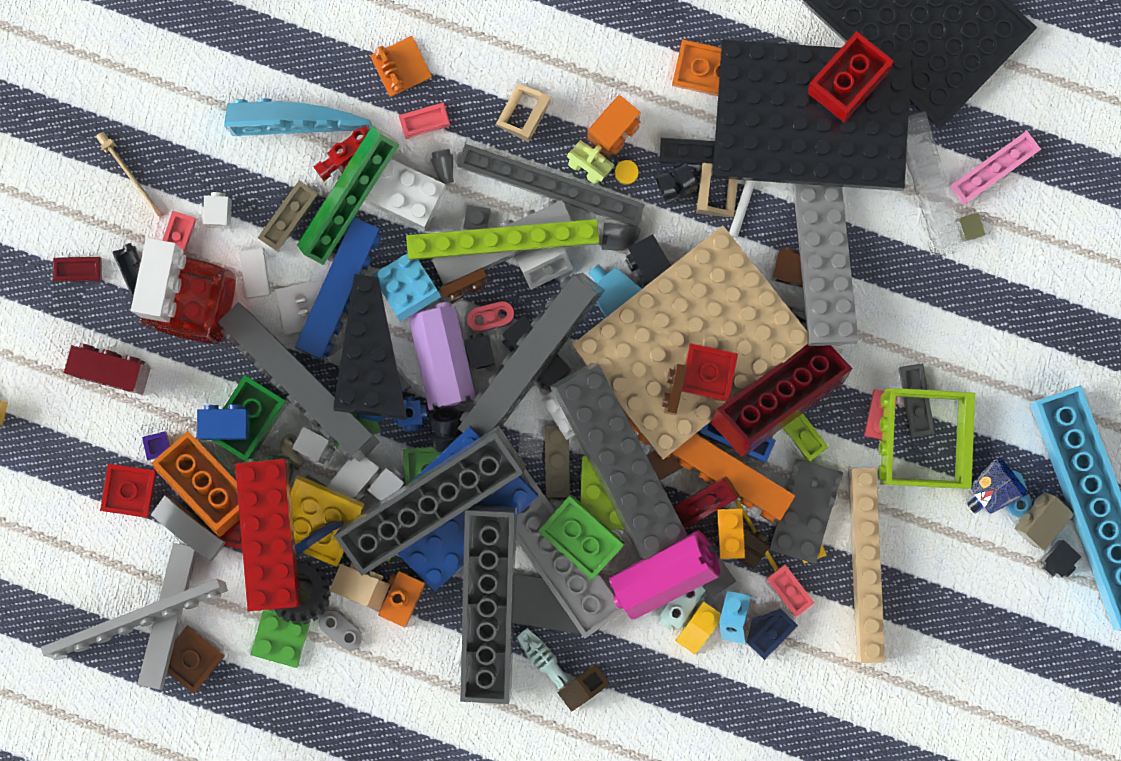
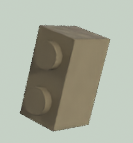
[1014,492,1075,551]

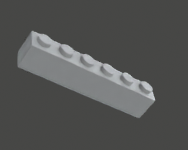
[432,200,571,286]

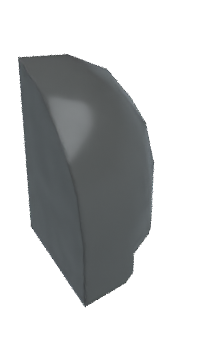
[602,223,641,251]

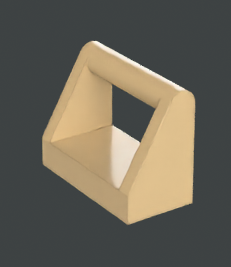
[495,83,551,143]
[696,163,738,217]

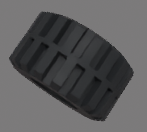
[274,559,331,625]

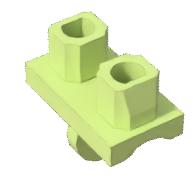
[567,140,614,184]

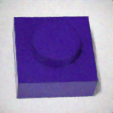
[142,431,170,461]

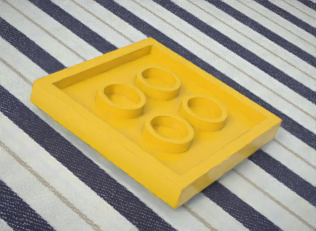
[291,475,365,567]

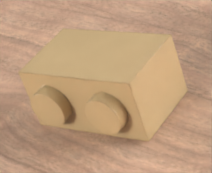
[329,563,390,611]

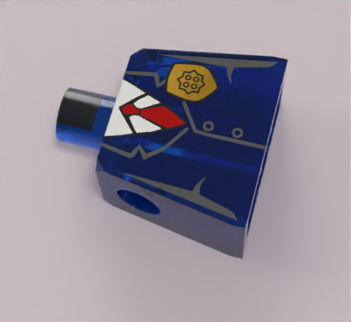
[967,457,1030,514]

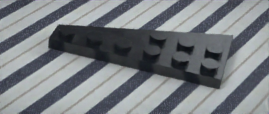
[333,274,407,420]

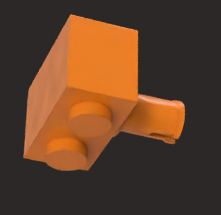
[378,571,426,628]

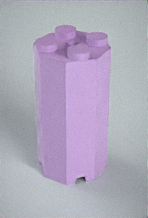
[408,302,476,412]

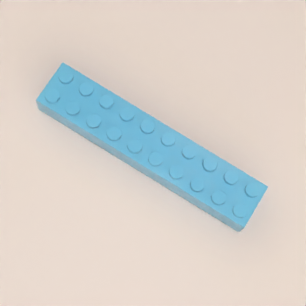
[1029,385,1121,631]

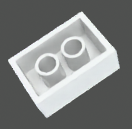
[364,159,447,231]
[131,238,186,323]

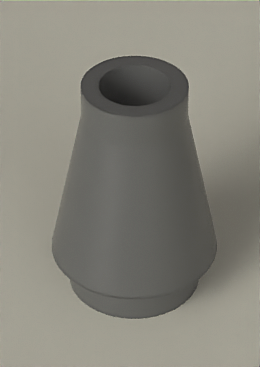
[430,149,454,184]

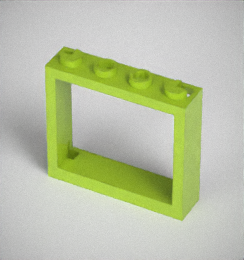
[877,388,975,489]

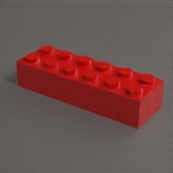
[235,459,301,612]

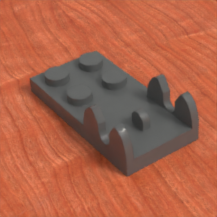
[769,458,843,564]

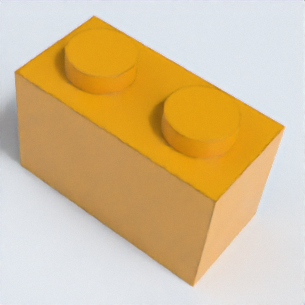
[717,509,745,560]

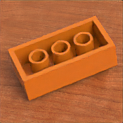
[152,431,240,538]

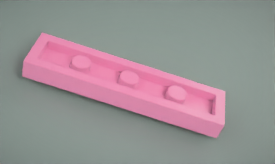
[950,131,1041,206]

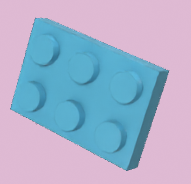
[372,253,441,322]

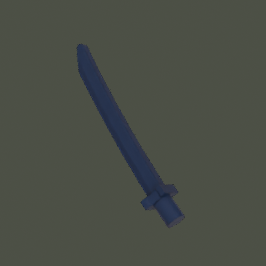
[295,521,344,556]

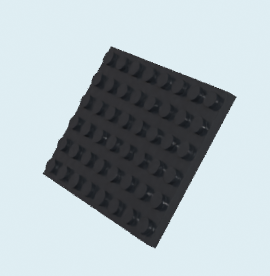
[802,0,1037,130]
[712,40,912,191]

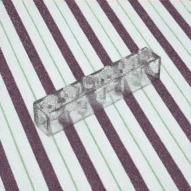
[906,111,968,258]

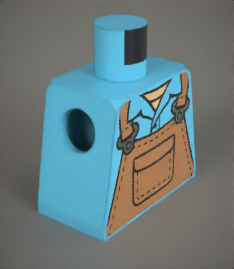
[719,591,756,645]

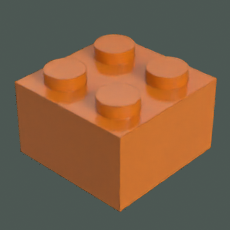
[587,94,641,157]

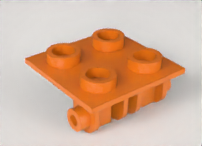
[370,36,432,97]

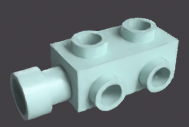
[657,586,706,630]

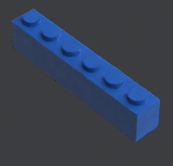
[295,217,382,361]

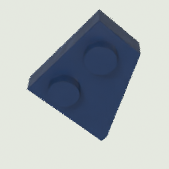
[732,609,798,661]

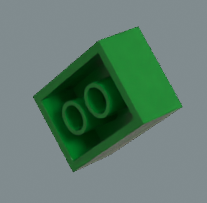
[212,375,289,461]

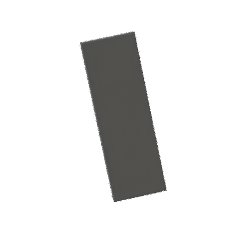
[898,363,935,438]

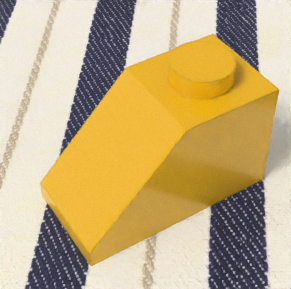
[675,601,721,654]

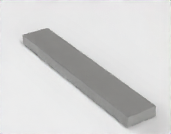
[137,543,197,690]

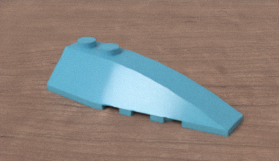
[224,98,372,136]

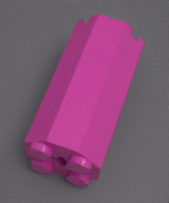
[609,530,722,620]

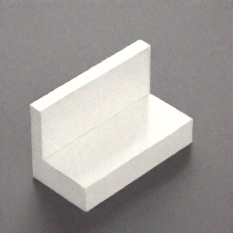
[515,247,573,289]

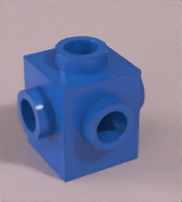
[393,397,427,432]

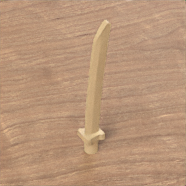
[96,132,163,217]

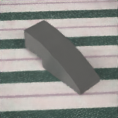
[151,495,226,561]

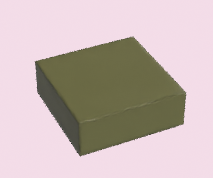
[954,212,986,243]

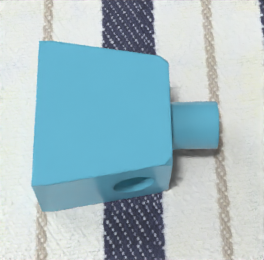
[588,264,642,318]

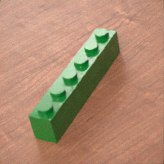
[297,125,399,265]

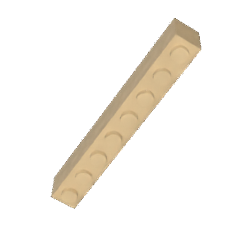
[848,468,885,663]

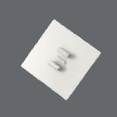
[275,280,323,335]

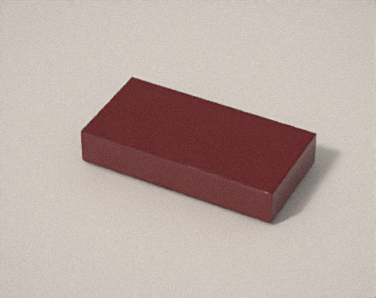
[53,257,102,282]

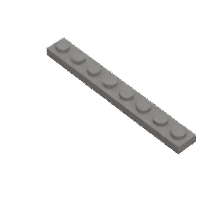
[41,578,228,661]

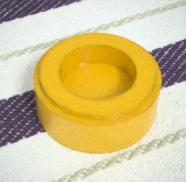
[615,160,638,185]

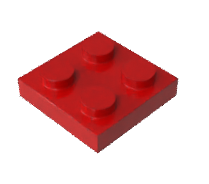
[682,343,738,402]
[100,464,157,518]

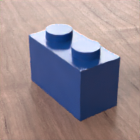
[197,405,250,440]

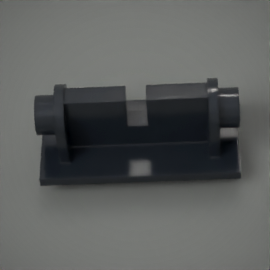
[112,243,141,295]

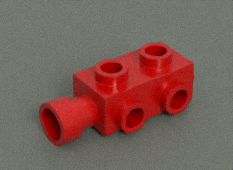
[313,125,370,181]

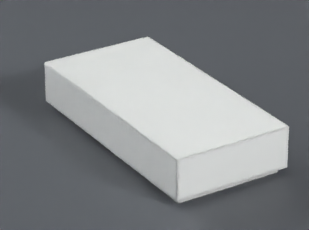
[239,248,271,299]

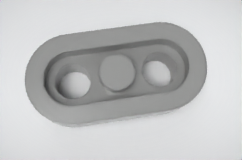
[319,611,362,650]

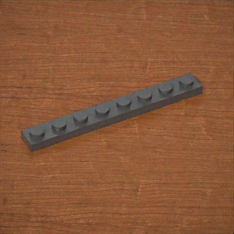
[458,144,645,227]

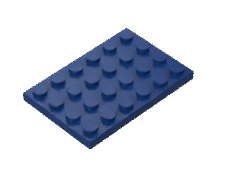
[397,425,538,591]

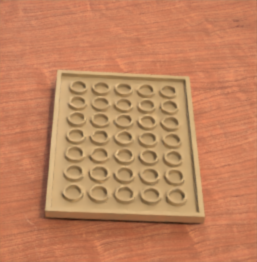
[571,225,809,460]

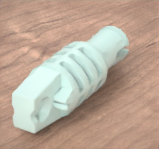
[516,628,570,689]

